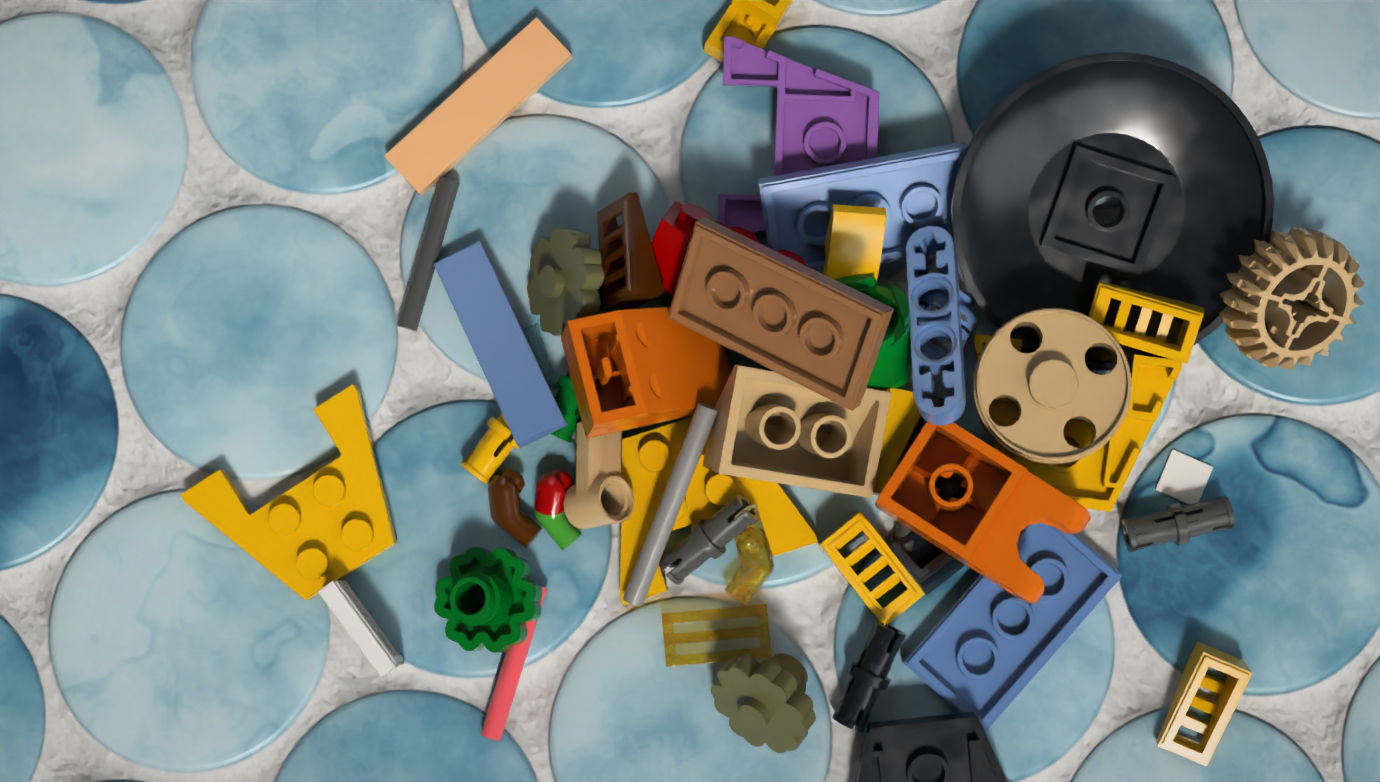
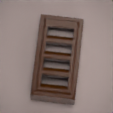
[597,192,665,312]

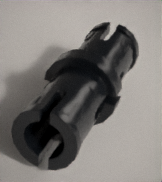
[832,620,906,732]

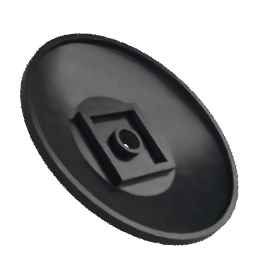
[951,52,1274,371]

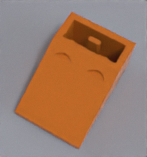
[561,307,731,439]

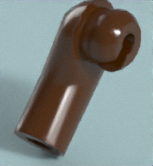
[488,469,542,548]

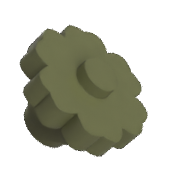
[527,228,604,336]
[710,653,816,753]

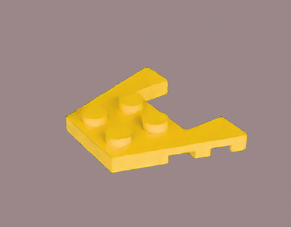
[973,334,1182,512]
[180,384,398,600]
[620,417,818,605]

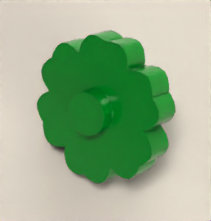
[434,547,542,653]

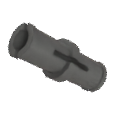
[659,493,759,585]
[1121,496,1235,552]

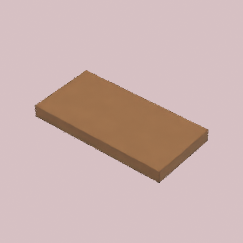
[668,218,894,411]

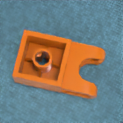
[875,422,1091,604]

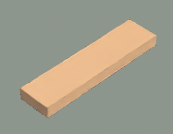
[384,17,573,196]

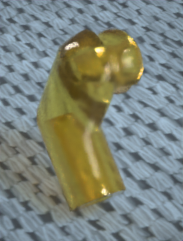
[724,525,774,606]

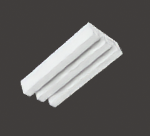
[318,580,404,678]

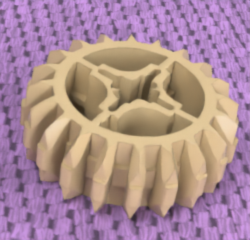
[1219,226,1365,371]

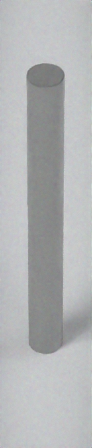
[623,402,718,607]

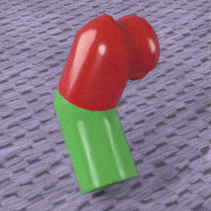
[534,469,582,551]

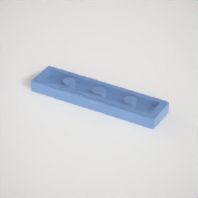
[434,241,568,448]

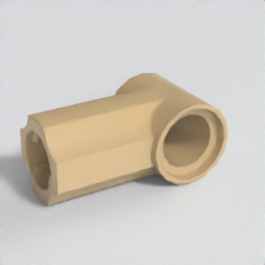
[563,422,634,529]

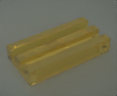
[662,604,772,667]

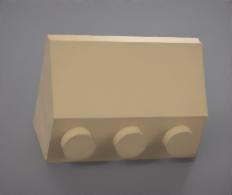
[702,365,892,498]

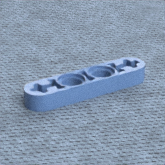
[906,226,966,425]

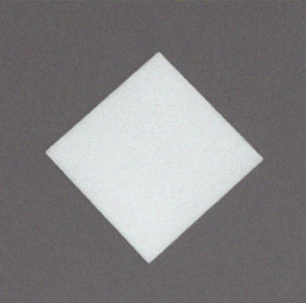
[1155,449,1213,505]

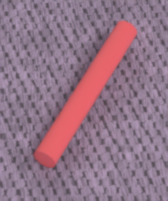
[480,586,548,741]

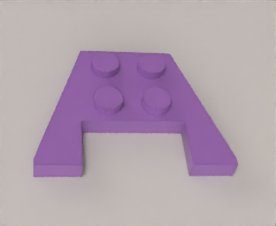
[717,36,880,233]

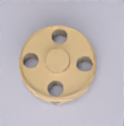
[972,308,1132,465]

